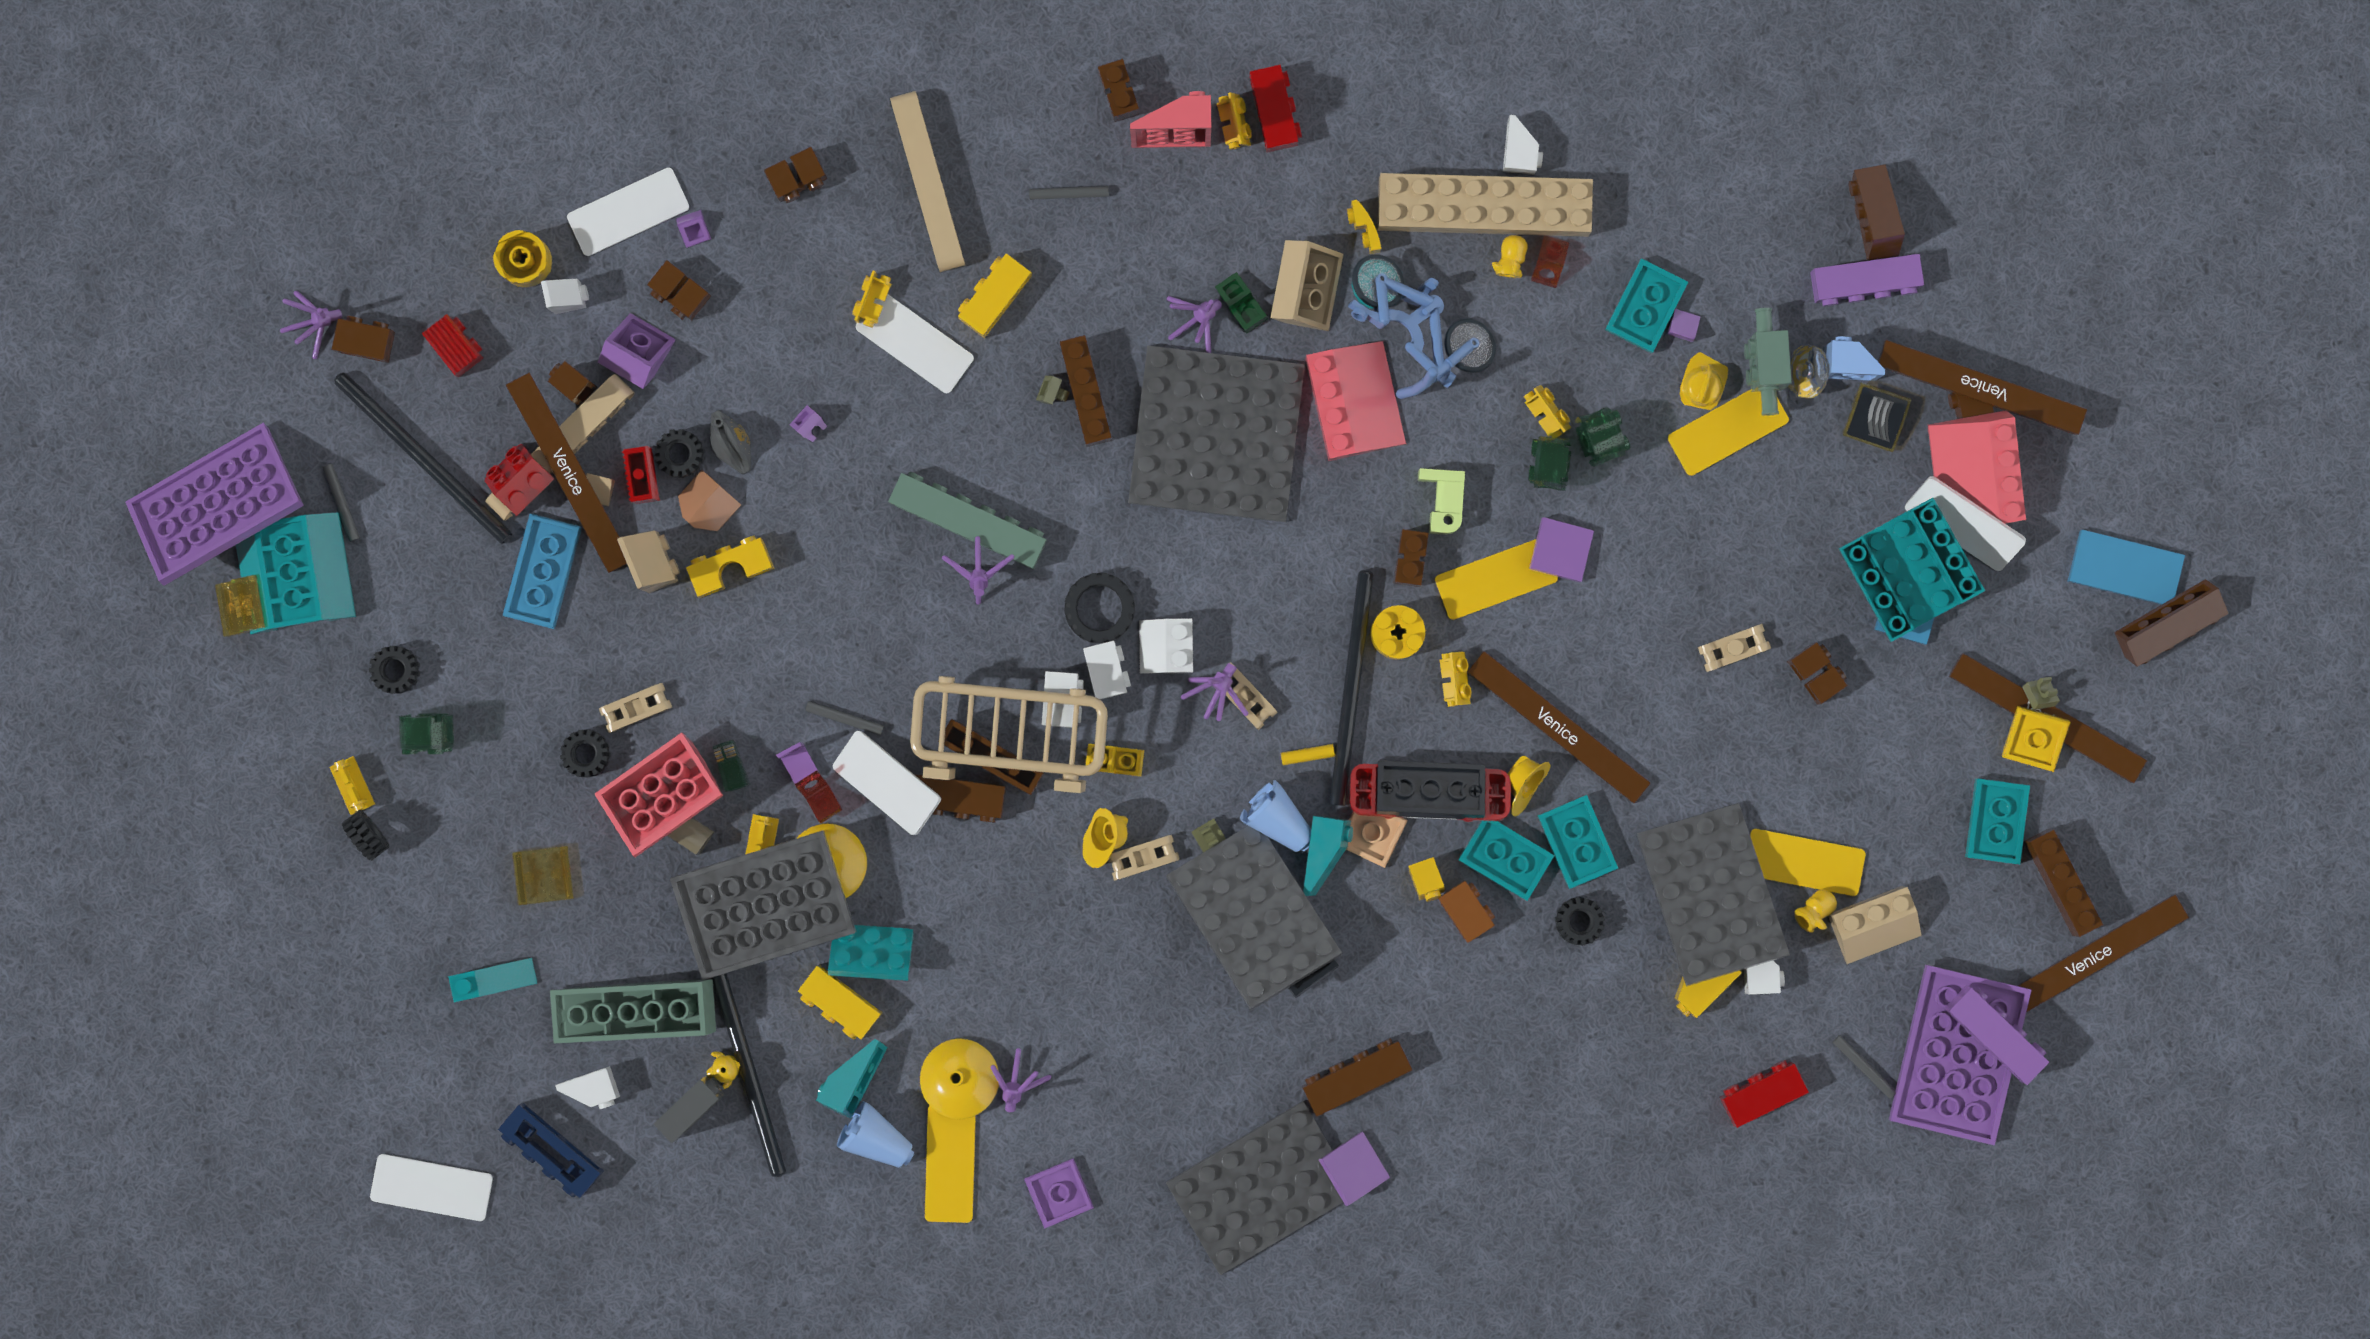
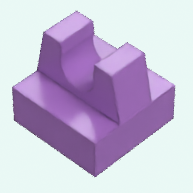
[789,405,827,442]

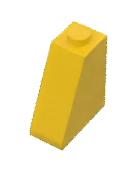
[1675,971,1742,1018]

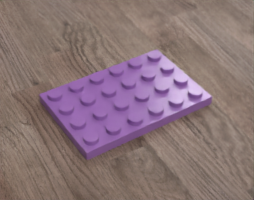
[125,422,304,586]
[1889,964,2031,1146]

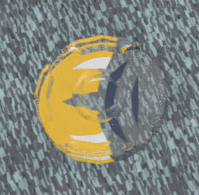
[1788,345,1829,398]

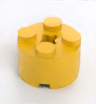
[493,230,552,287]
[1371,605,1425,660]

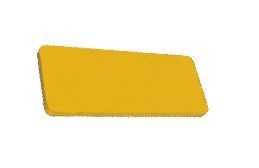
[1668,389,1789,476]
[1435,539,1558,620]
[1750,829,1866,896]
[925,1106,976,1223]

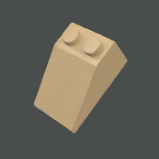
[617,531,680,593]

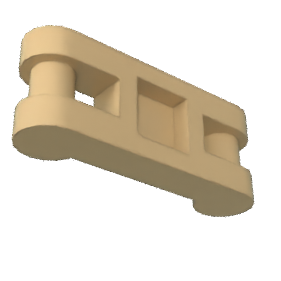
[1698,624,1771,672]
[1226,662,1278,730]
[599,683,672,733]
[1108,834,1180,881]

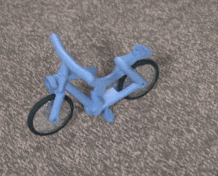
[1348,254,1496,399]

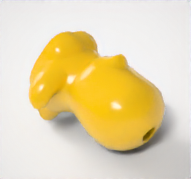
[1492,235,1528,278]
[1794,890,1837,932]
[706,1051,740,1089]

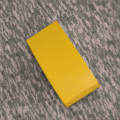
[1347,200,1381,254]
[1086,744,1144,777]

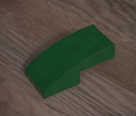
[1215,272,1268,334]

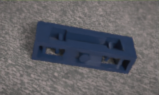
[498,1103,604,1198]

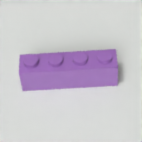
[1810,254,1924,307]
[1944,986,2049,1085]

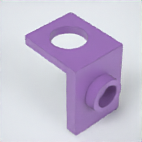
[776,742,820,786]

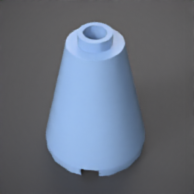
[1240,780,1311,852]
[837,1101,914,1168]

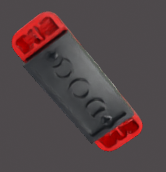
[1350,761,1511,822]

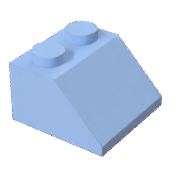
[1822,336,1885,381]

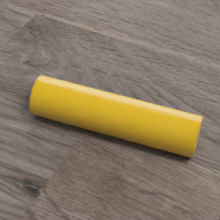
[1280,744,1335,765]

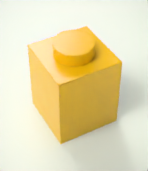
[1408,857,1445,902]

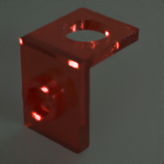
[1531,235,1569,288]
[795,770,843,824]

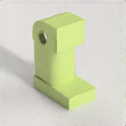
[1418,469,1465,535]

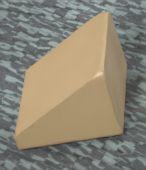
[586,473,615,506]

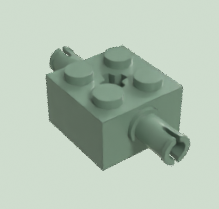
[1744,308,1791,416]

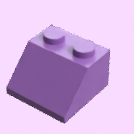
[598,313,676,389]

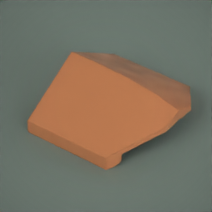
[678,470,741,531]

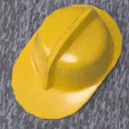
[1679,352,1728,410]
[1508,756,1551,816]
[1083,808,1128,868]

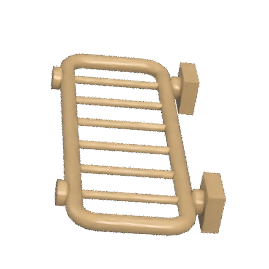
[910,676,1108,793]

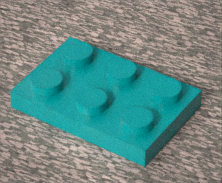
[1605,258,1688,354]
[1965,778,2030,865]
[1537,795,1618,889]
[1458,821,1555,901]
[828,925,914,981]

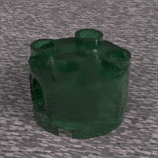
[1575,407,1631,467]
[1528,435,1572,491]
[399,713,454,754]

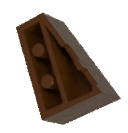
[1849,164,1905,261]

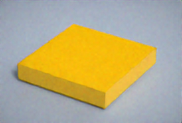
[2001,706,2070,772]

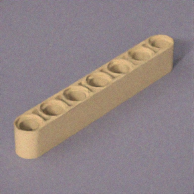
[890,91,965,272]
[486,374,635,521]

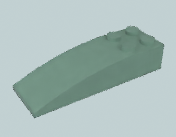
[550,979,716,1043]

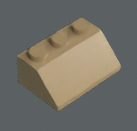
[1270,240,1343,331]
[1828,886,1921,964]

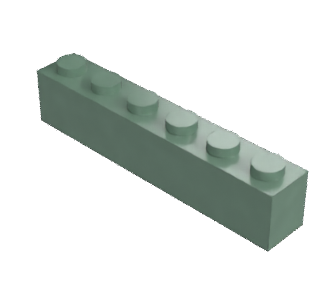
[888,471,1047,570]

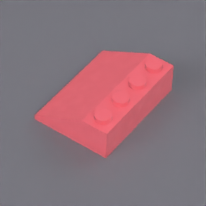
[1130,91,1211,148]
[1306,341,1406,461]
[1928,411,2026,524]
[595,733,723,857]

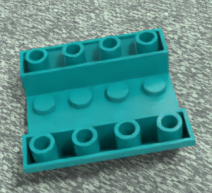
[1839,498,1985,642]
[236,512,356,635]

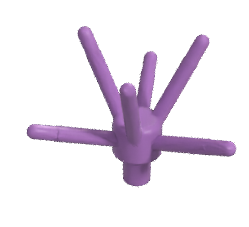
[280,291,342,359]
[1167,296,1222,353]
[942,536,1015,605]
[1181,663,1248,721]
[991,1048,1051,1112]

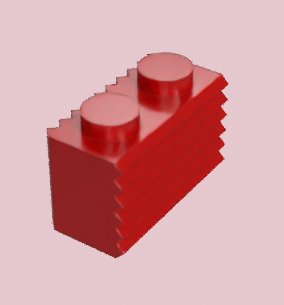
[422,314,483,378]
[622,446,660,504]

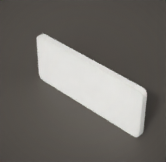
[567,168,689,256]
[856,295,974,394]
[1905,476,2026,571]
[833,731,941,835]
[370,1154,493,1221]

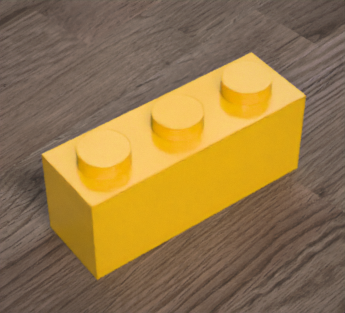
[958,253,1032,339]
[798,965,882,1040]

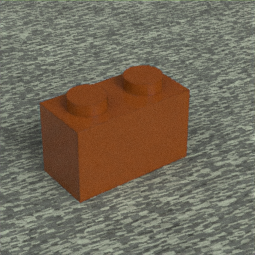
[1438,880,1495,943]

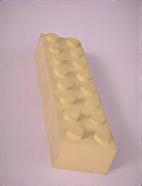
[1378,173,1593,237]

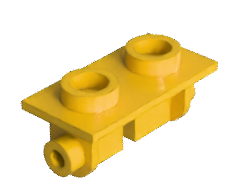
[1217,92,1252,150]
[852,270,892,328]
[1524,385,1571,439]
[1439,652,1471,707]
[329,756,375,815]
[745,814,779,854]

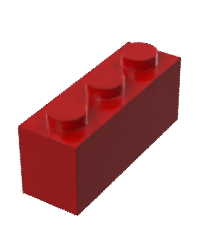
[1249,64,1302,153]
[1719,1060,1809,1128]

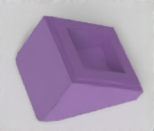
[676,210,711,248]
[1667,309,1700,342]

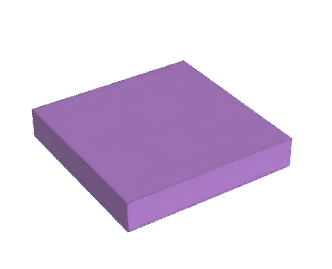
[1529,517,1594,583]
[1319,1132,1390,1206]
[1024,1158,1094,1229]

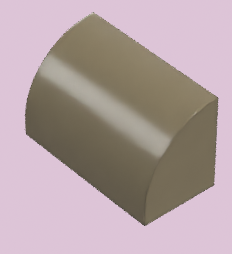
[667,817,715,855]

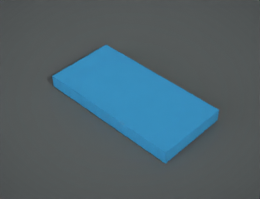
[502,514,582,629]
[2068,530,2185,605]

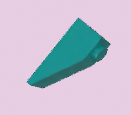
[1303,816,1353,896]
[448,958,538,1002]
[816,1039,888,1119]

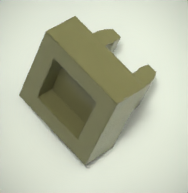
[1036,376,1070,405]
[2022,677,2060,710]
[1191,818,1226,853]

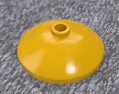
[797,824,867,898]
[920,1039,999,1119]

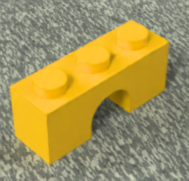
[686,535,775,598]

